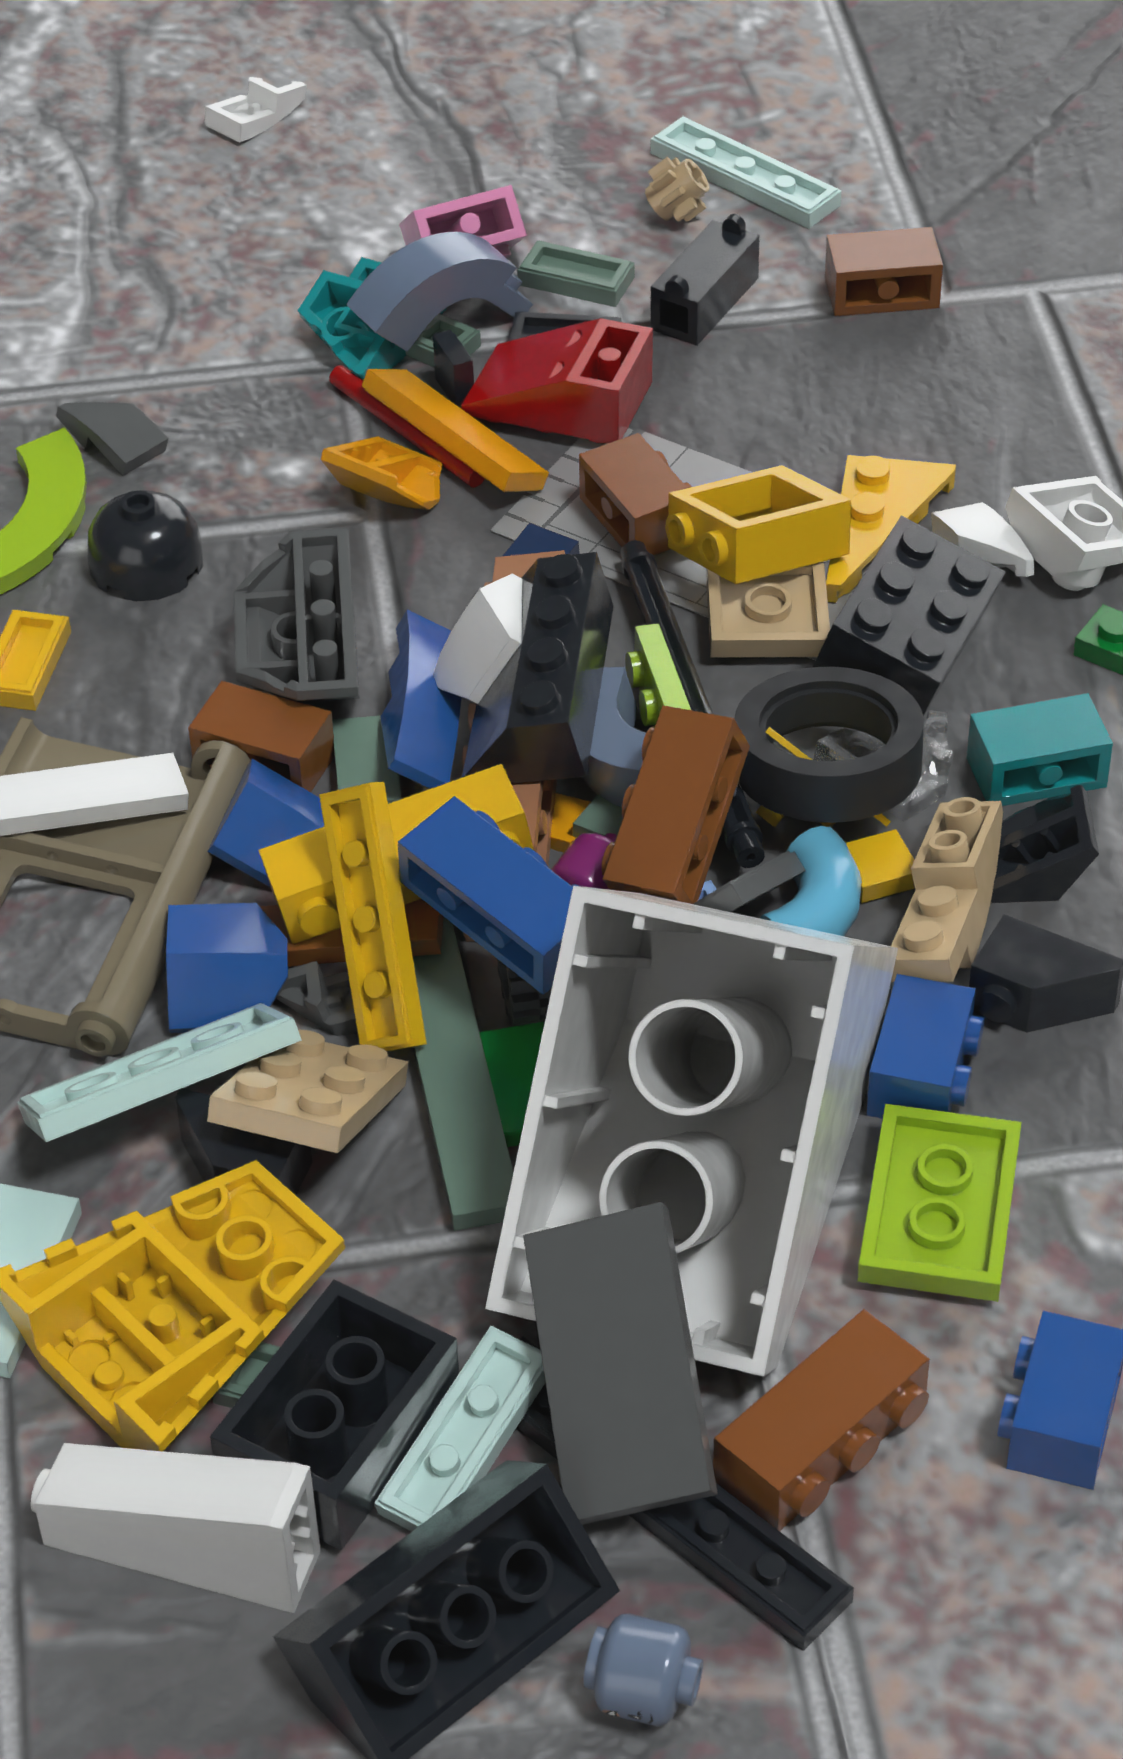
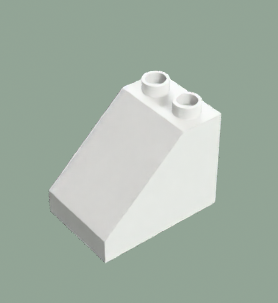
[485,886,898,1377]

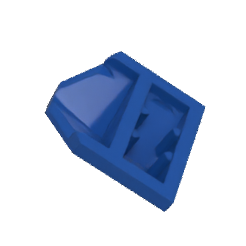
[207,759,324,888]
[166,903,288,1033]

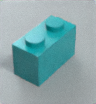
[966,693,1113,806]

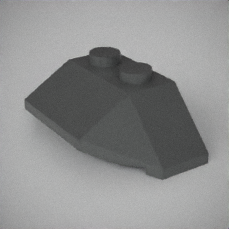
[234,527,360,703]

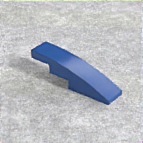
[380,609,462,789]

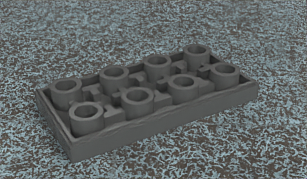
[523,1202,718,1525]

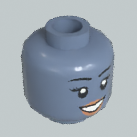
[583,1613,703,1726]

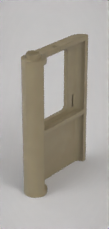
[0,717,251,1056]

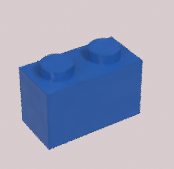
[866,974,984,1119]
[997,1311,1123,1490]

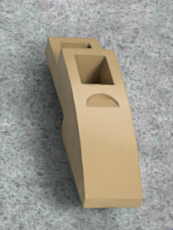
[891,797,1003,982]

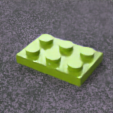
[857,1104,1022,1302]

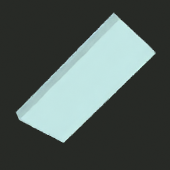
[17,1003,302,1142]

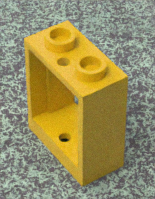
[665,465,851,584]

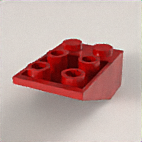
[461,318,653,443]

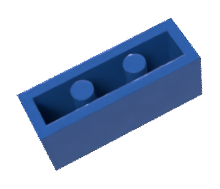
[398,796,579,995]

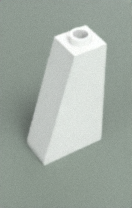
[31,1443,321,1613]

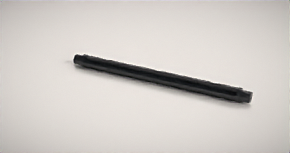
[621,540,765,868]

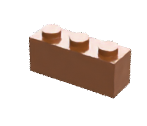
[602,705,750,904]
[713,1309,930,1531]

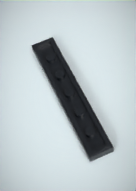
[517,1337,854,1651]

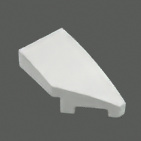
[204,77,307,143]
[931,502,1034,577]

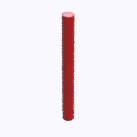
[329,365,485,488]

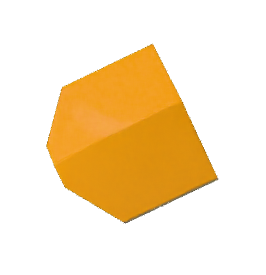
[321,436,442,510]

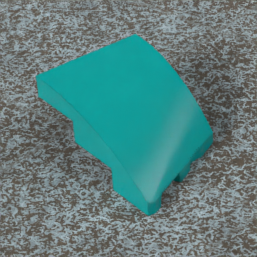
[297,257,446,380]

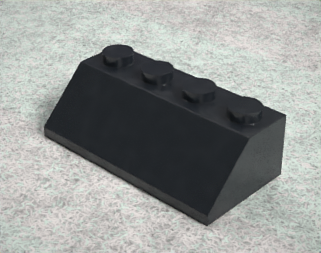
[462,552,614,784]
[273,1460,620,1759]

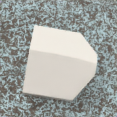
[433,574,523,704]

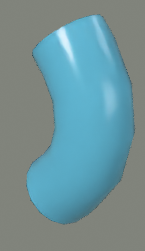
[760,826,862,936]

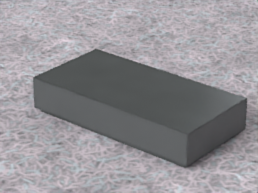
[694,851,805,913]

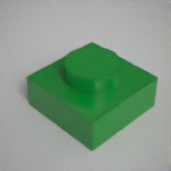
[1073,604,1123,675]

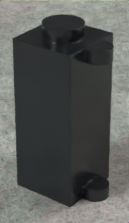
[651,214,760,346]

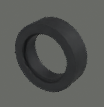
[735,667,924,823]

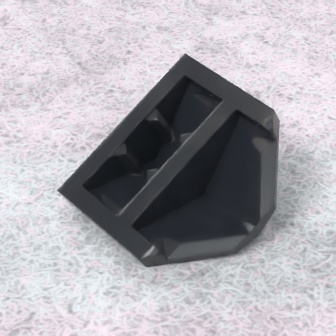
[991,785,1099,903]

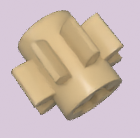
[645,156,709,222]

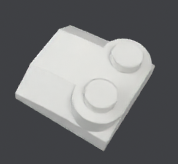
[1005,476,1123,591]

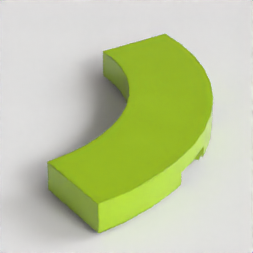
[0,427,87,595]

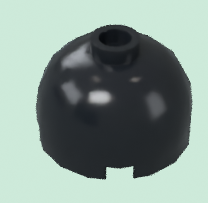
[88,490,203,601]

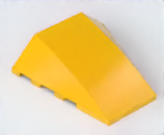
[0,1160,346,1451]

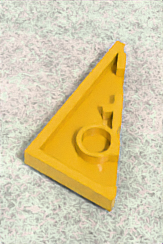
[826,455,956,603]

